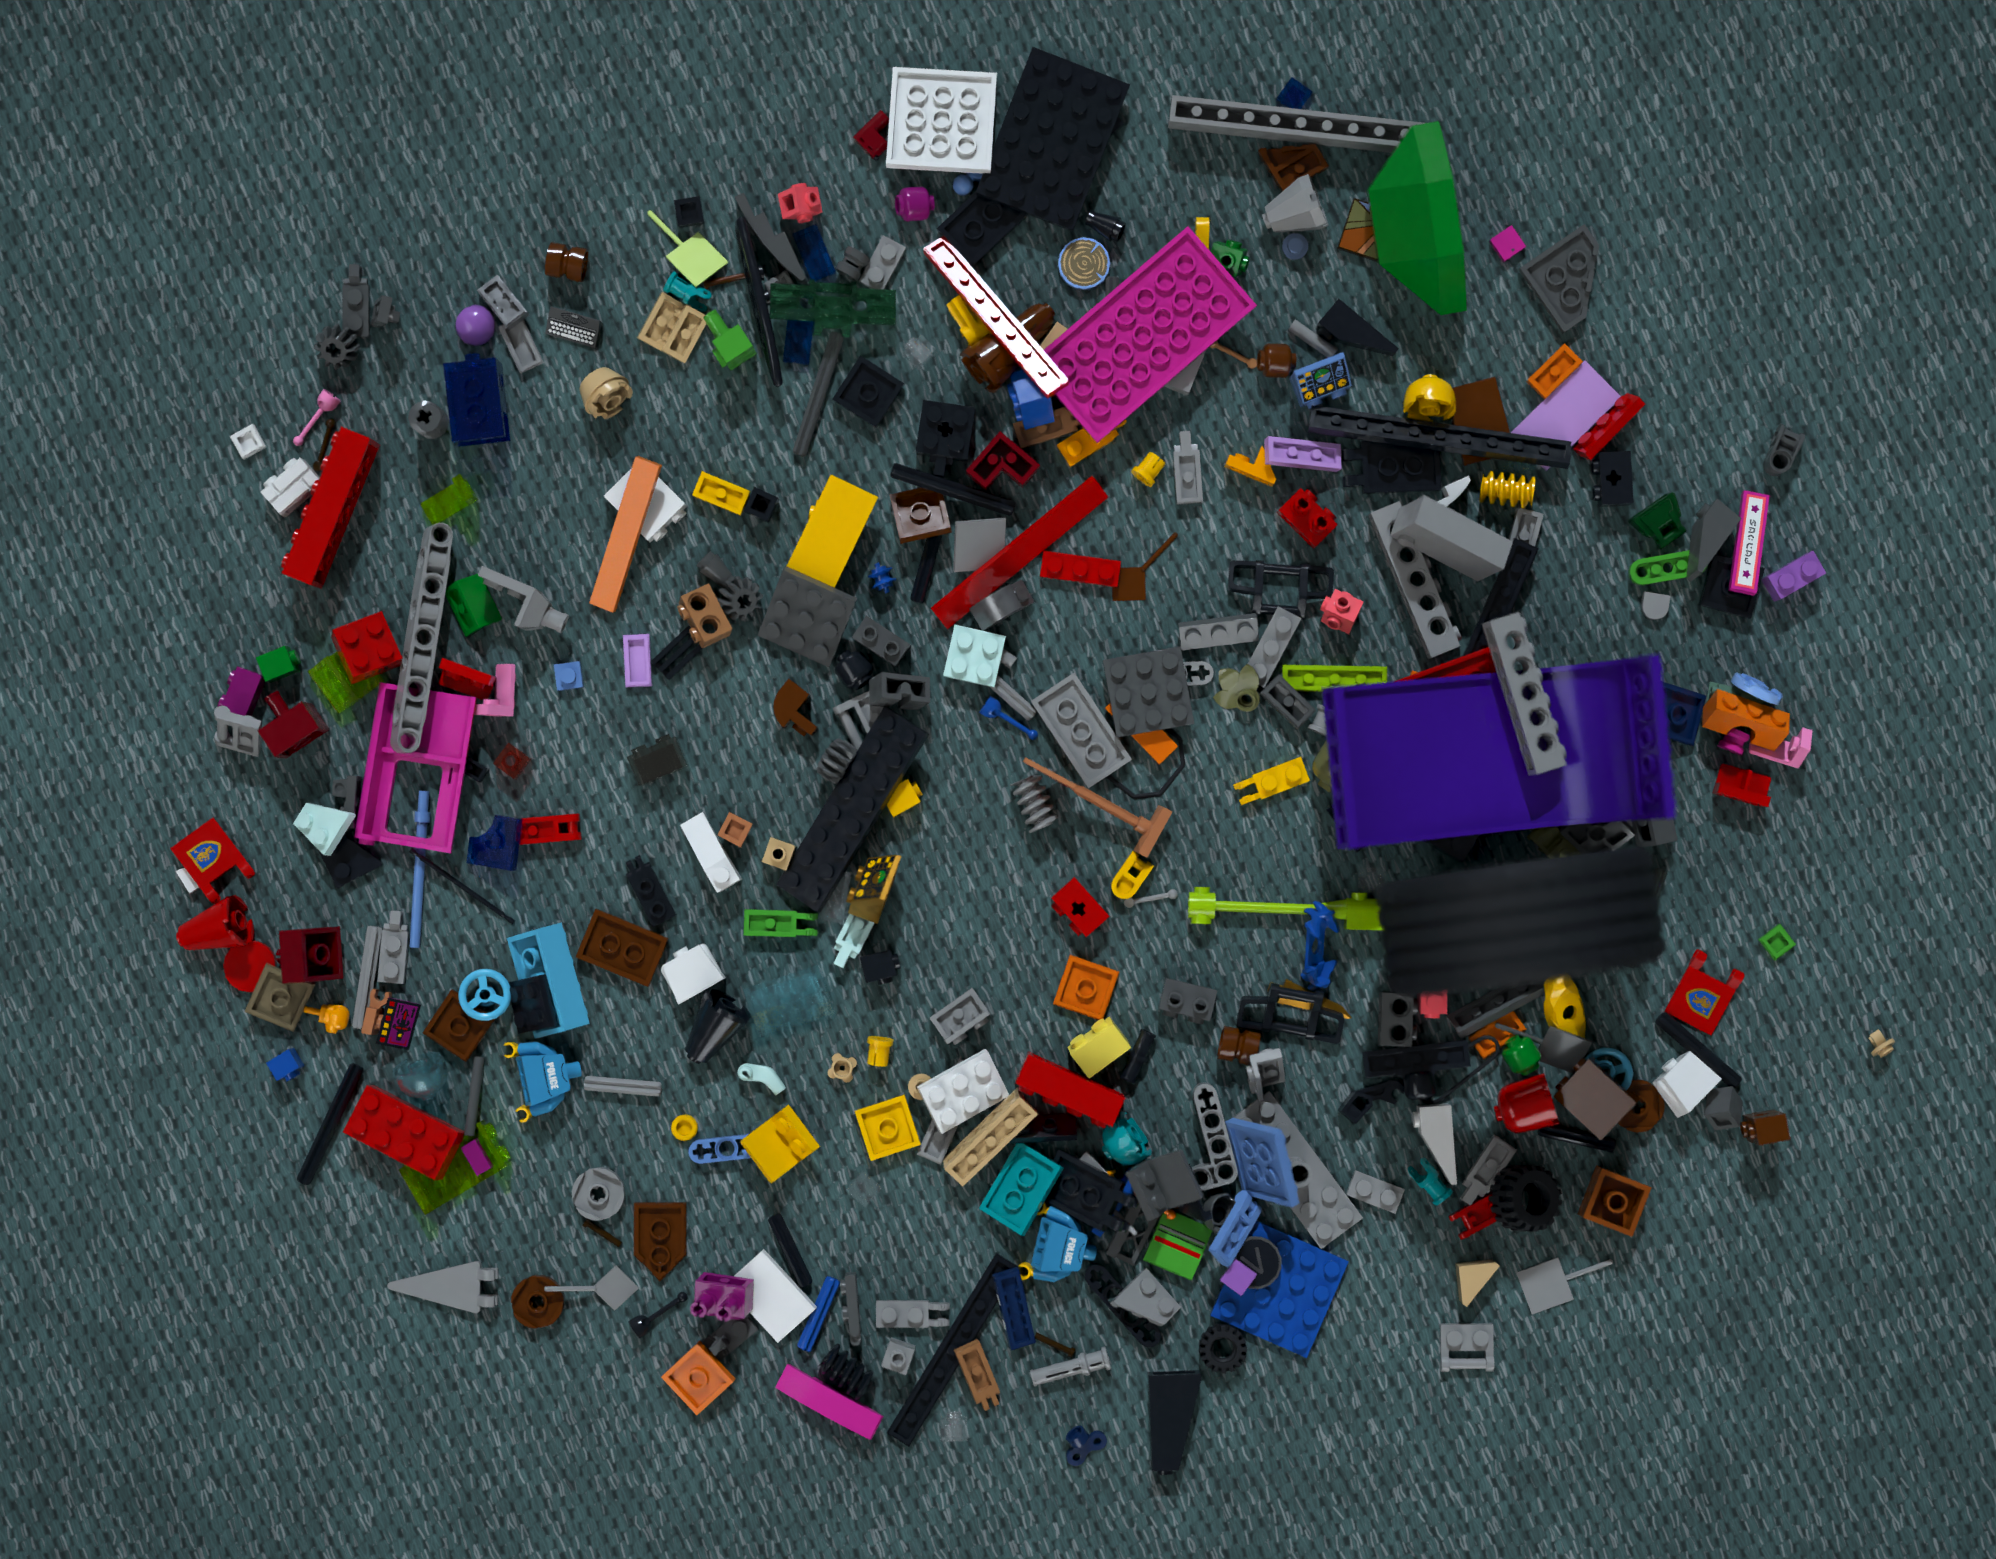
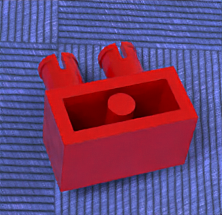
[1276,488,1338,549]

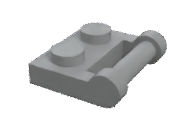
[832,691,884,750]
[214,706,262,757]
[1440,1323,1495,1372]

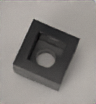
[743,487,779,523]

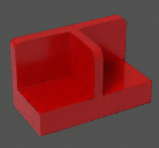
[1712,764,1771,808]

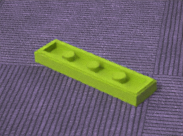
[1282,665,1387,692]

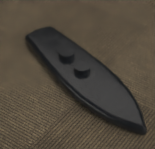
[735,217,783,387]

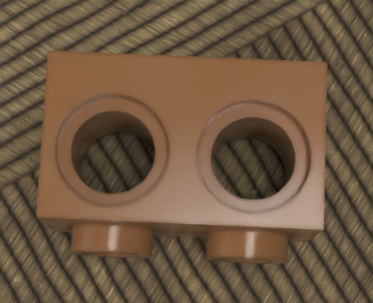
[677,583,733,649]

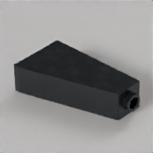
[1147,1370,1201,1475]

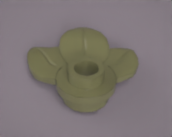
[1213,664,1260,712]

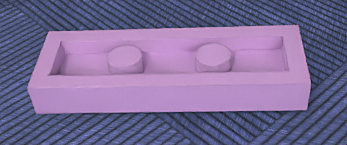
[1264,436,1341,472]

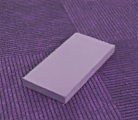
[1511,360,1621,471]

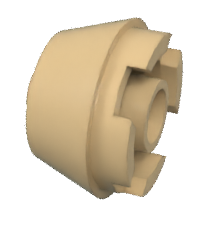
[579,367,633,419]

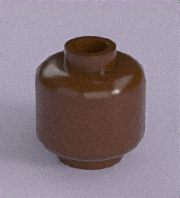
[1257,343,1296,378]

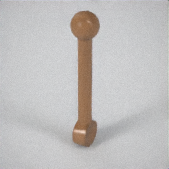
[1210,341,1257,369]

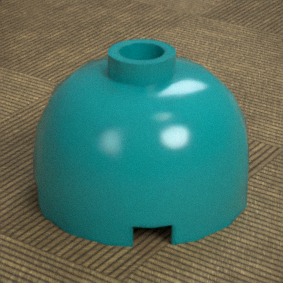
[1102,1112,1152,1165]

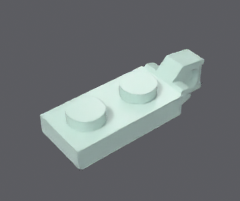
[833,914,875,968]

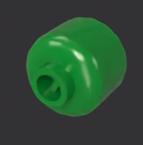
[1502,1035,1541,1076]

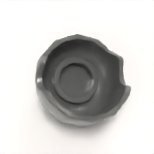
[1203,1193,1236,1234]

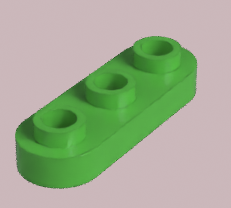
[1628,550,1708,585]

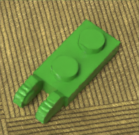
[744,909,818,937]

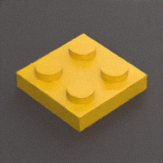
[855,1094,921,1161]

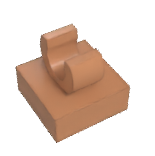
[718,812,753,847]

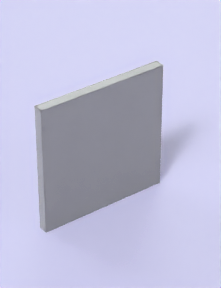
[953,518,1006,572]

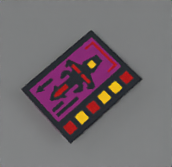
[376,998,421,1050]

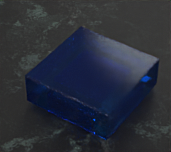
[1276,77,1313,109]

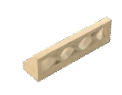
[943,1087,1038,1186]

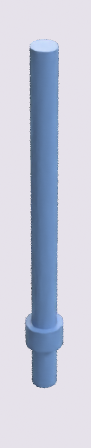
[409,791,431,948]

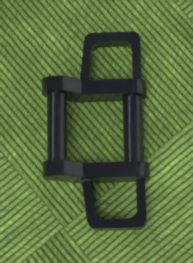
[1228,560,1334,620]
[1236,983,1344,1044]

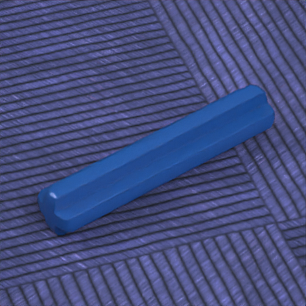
[797,1276,840,1352]

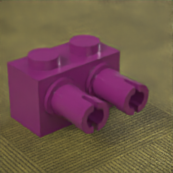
[690,1272,754,1321]

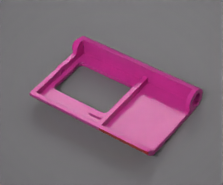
[354,682,477,853]

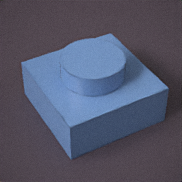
[554,661,584,691]

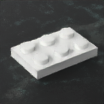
[917,1049,1009,1134]

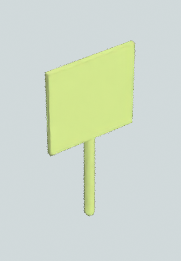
[648,211,728,287]

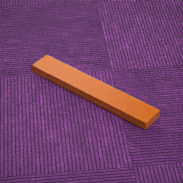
[589,456,662,613]

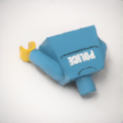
[504,1042,582,1123]
[1018,1202,1097,1282]

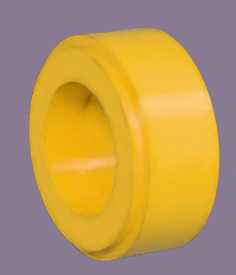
[671,1114,698,1141]

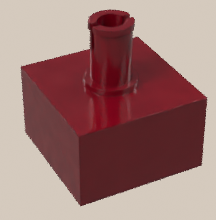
[258,691,330,759]
[276,926,343,984]

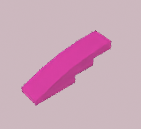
[775,1364,884,1440]

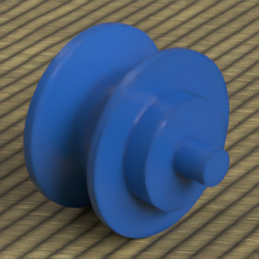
[868,563,897,594]

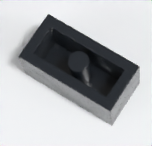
[465,756,489,783]

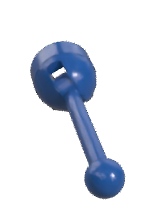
[979,695,1038,740]

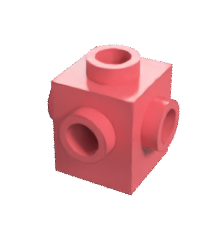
[778,183,822,223]
[1320,589,1364,634]

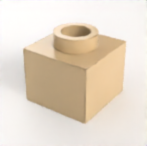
[762,837,796,871]

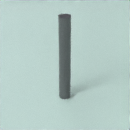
[464,1057,484,1136]

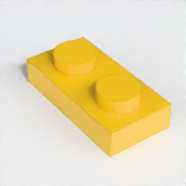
[692,471,751,516]

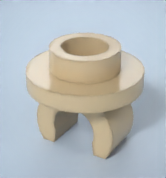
[1869,1029,1895,1058]
[908,1073,931,1100]

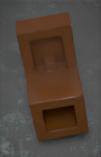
[773,678,818,736]

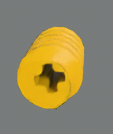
[1479,470,1536,509]

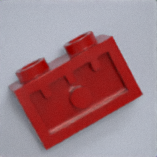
[439,658,497,700]

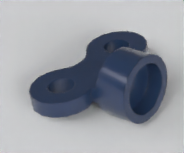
[1066,1425,1107,1466]

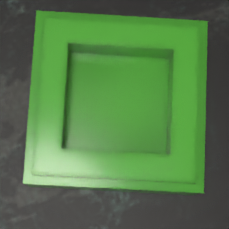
[1758,924,1796,960]

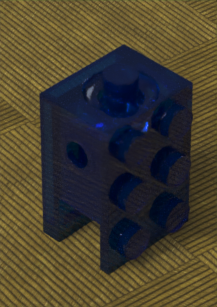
[443,353,511,447]

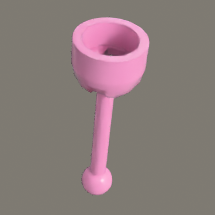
[293,389,341,446]

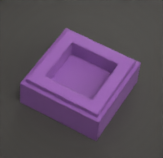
[1220,1258,1257,1296]

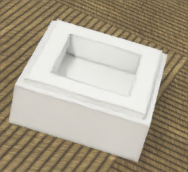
[230,424,267,460]

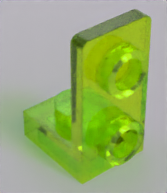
[421,474,479,525]

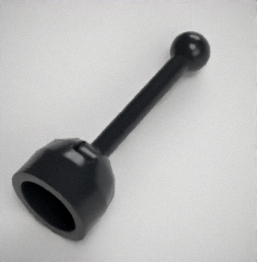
[628,1292,688,1339]

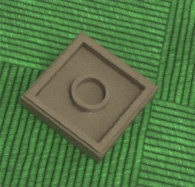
[244,963,315,1032]

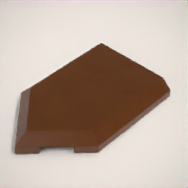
[634,1202,687,1281]

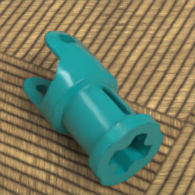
[663,271,712,312]
[1408,1158,1453,1206]

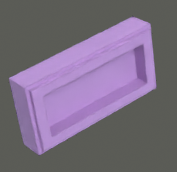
[623,634,652,688]

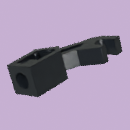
[1338,1079,1405,1124]

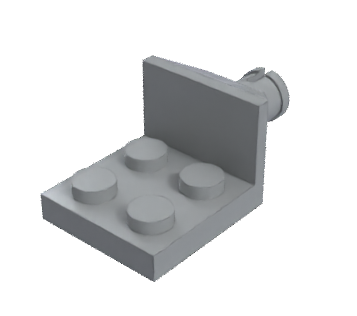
[478,566,569,633]

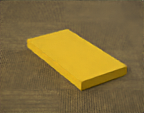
[787,475,878,588]

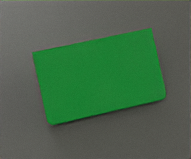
[445,573,502,637]

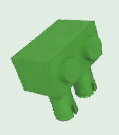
[703,310,757,371]

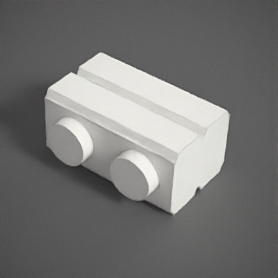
[261,458,320,517]

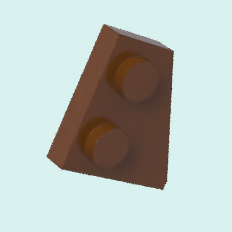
[1258,144,1329,192]

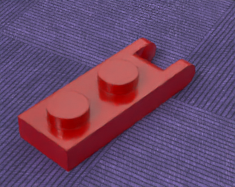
[1448,1192,1497,1240]

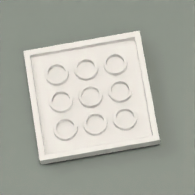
[886,67,997,174]

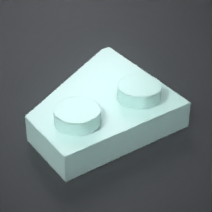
[293,803,356,856]

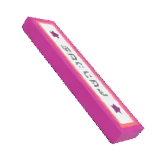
[1728,490,1770,596]

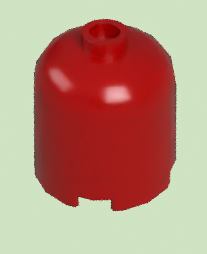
[1493,1073,1559,1133]

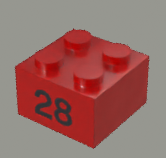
[331,611,403,684]

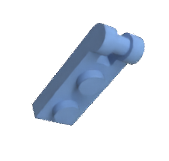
[1208,1190,1262,1267]

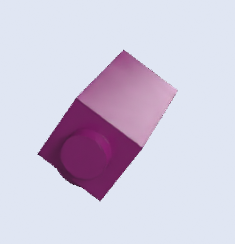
[217,666,265,716]

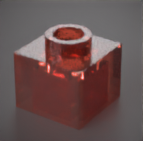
[493,743,532,780]

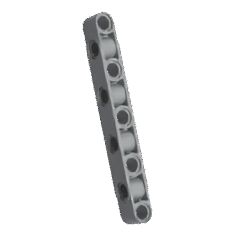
[390,523,453,754]

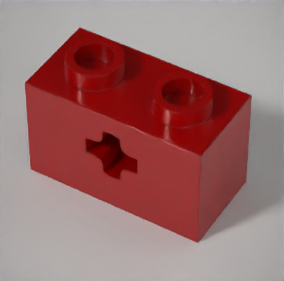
[1051,877,1109,937]

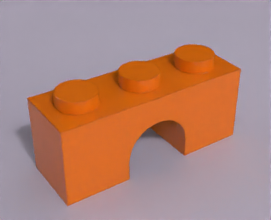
[1702,689,1790,751]

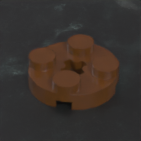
[1617,1079,1665,1132]
[511,1275,565,1328]

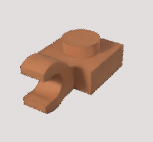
[361,989,392,1035]

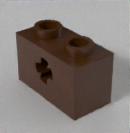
[1740,1110,1790,1145]

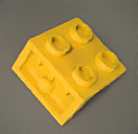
[740,1105,820,1183]

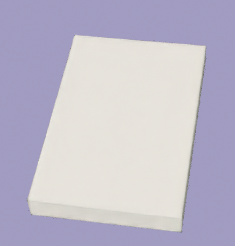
[734,1249,817,1343]

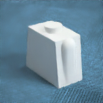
[661,944,726,1004]
[1653,1051,1721,1118]

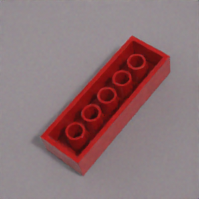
[281,427,380,589]

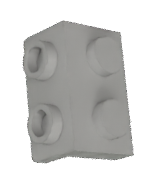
[929,988,990,1045]
[1246,1048,1285,1102]

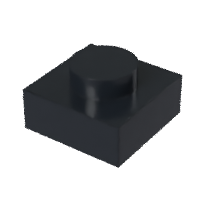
[674,196,705,228]

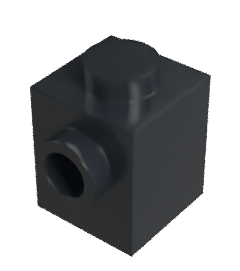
[860,949,901,985]

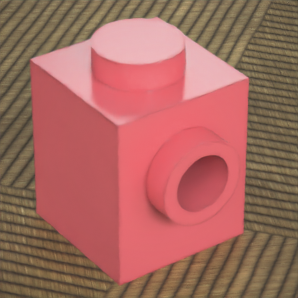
[1417,993,1447,1018]

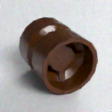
[545,242,589,282]
[1217,1026,1260,1066]

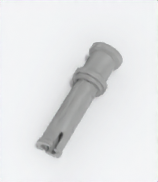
[1030,1346,1111,1387]

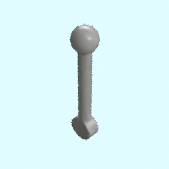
[1124,889,1178,908]

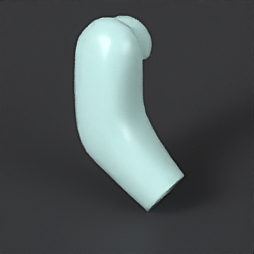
[738,1063,786,1096]

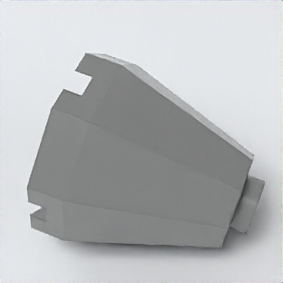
[1262,174,1329,233]

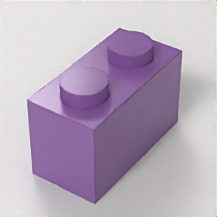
[1761,551,1826,602]

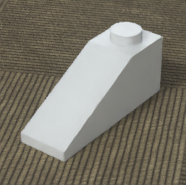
[680,812,742,893]
[1412,1103,1457,1185]

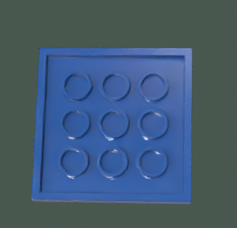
[1210,1221,1349,1358]

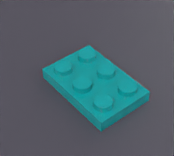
[979,1143,1064,1236]

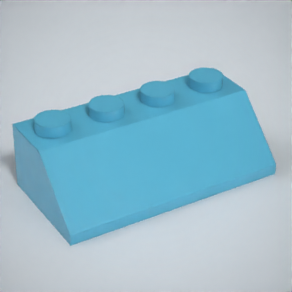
[507,922,590,1039]

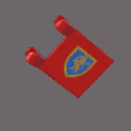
[170,817,255,904]
[1664,949,1745,1035]

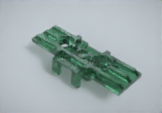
[770,279,896,337]

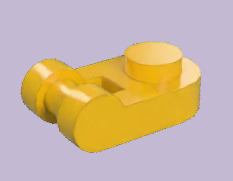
[1111,851,1154,899]

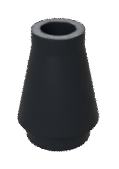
[1085,210,1126,242]

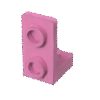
[474,664,516,717]
[1749,727,1813,769]

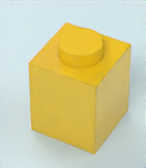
[887,779,923,817]

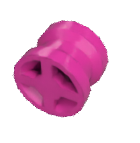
[1717,728,1750,755]

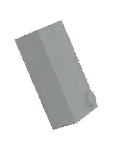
[1390,495,1513,581]

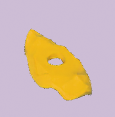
[1543,977,1586,1038]

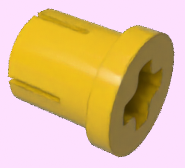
[1131,452,1166,487]
[867,1036,894,1067]

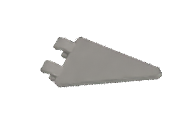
[387,1261,499,1313]

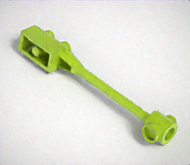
[1188,887,1383,931]

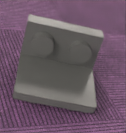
[1126,1149,1203,1221]

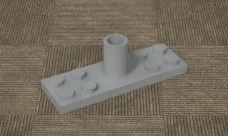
[1232,1091,1363,1249]

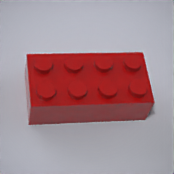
[1015,1051,1125,1128]
[343,1085,465,1180]

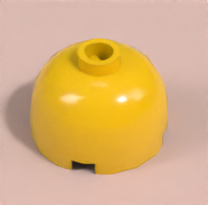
[1403,374,1456,422]

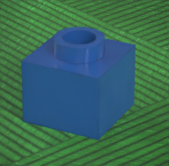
[266,1048,304,1082]

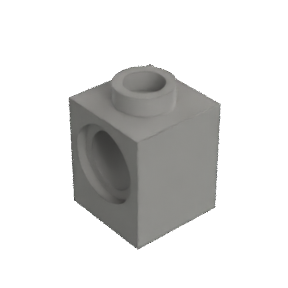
[881,1337,916,1375]

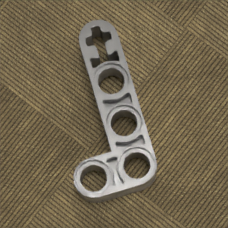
[1192,1082,1238,1191]

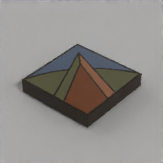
[1337,198,1377,262]

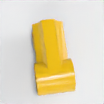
[946,295,991,346]

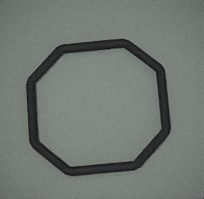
[1106,728,1185,799]

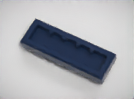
[992,1267,1036,1351]

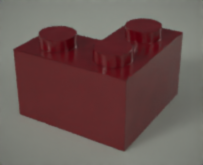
[966,431,1040,491]

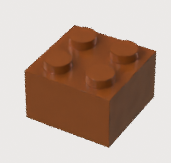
[1577,1165,1651,1237]

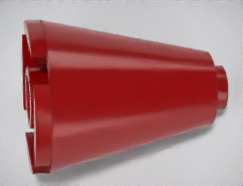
[176,895,254,950]

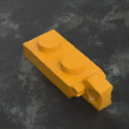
[1056,419,1127,468]

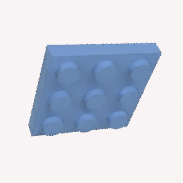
[1225,1118,1299,1207]

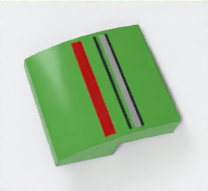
[1143,1209,1212,1281]

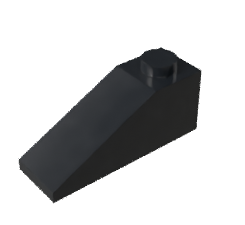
[1316,299,1399,356]

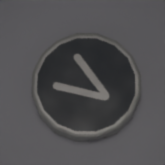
[1235,1236,1281,1289]

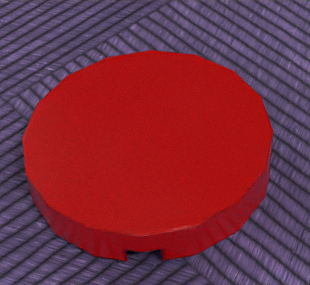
[223,940,277,992]

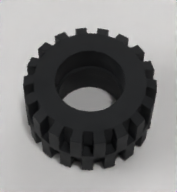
[1489,1165,1562,1232]

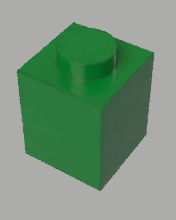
[256,646,301,683]

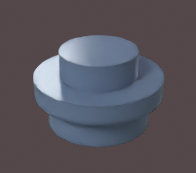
[1282,233,1308,260]

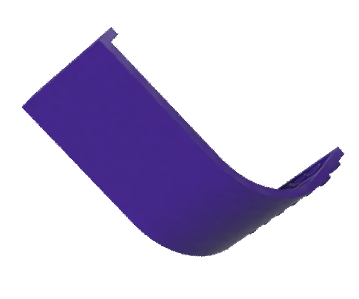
[1322,654,1676,849]

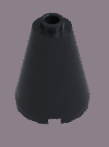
[685,989,751,1064]

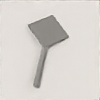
[544,1265,639,1311]

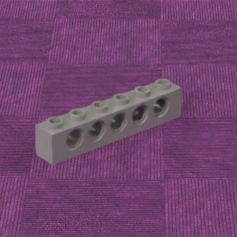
[1368,501,1462,659]
[1482,612,1567,775]

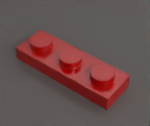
[1573,393,1645,460]
[1040,551,1121,588]

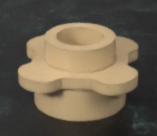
[828,1053,857,1083]

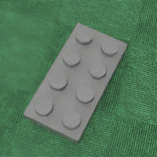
[1031,673,1132,789]

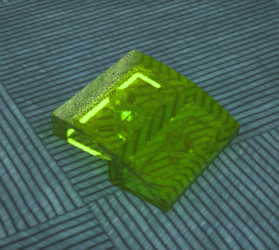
[308,651,384,714]

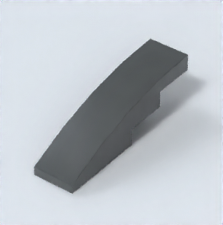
[735,193,807,285]

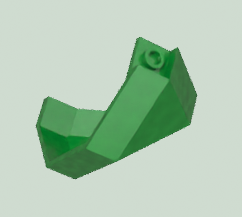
[1366,121,1467,315]

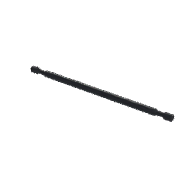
[409,848,515,924]

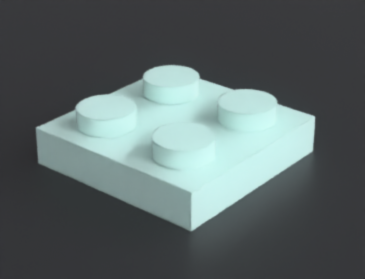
[943,625,1006,688]

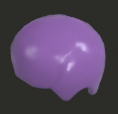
[455,305,495,346]

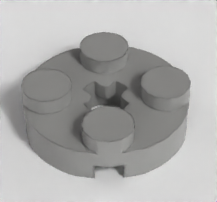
[572,1167,625,1221]

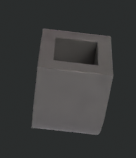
[969,579,1034,631]

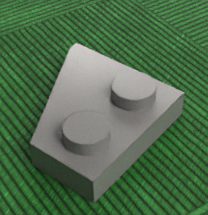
[1110,1268,1181,1326]

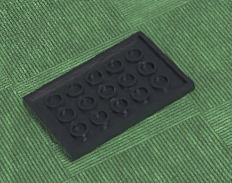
[976,47,1130,232]

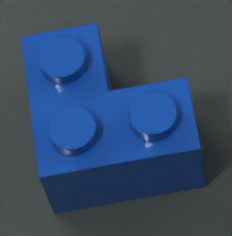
[1007,370,1055,430]

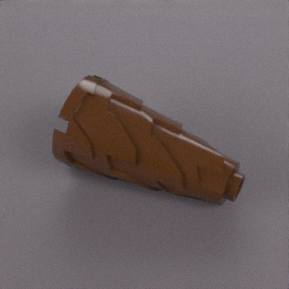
[960,303,1055,393]

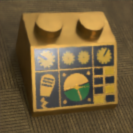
[846,855,901,924]

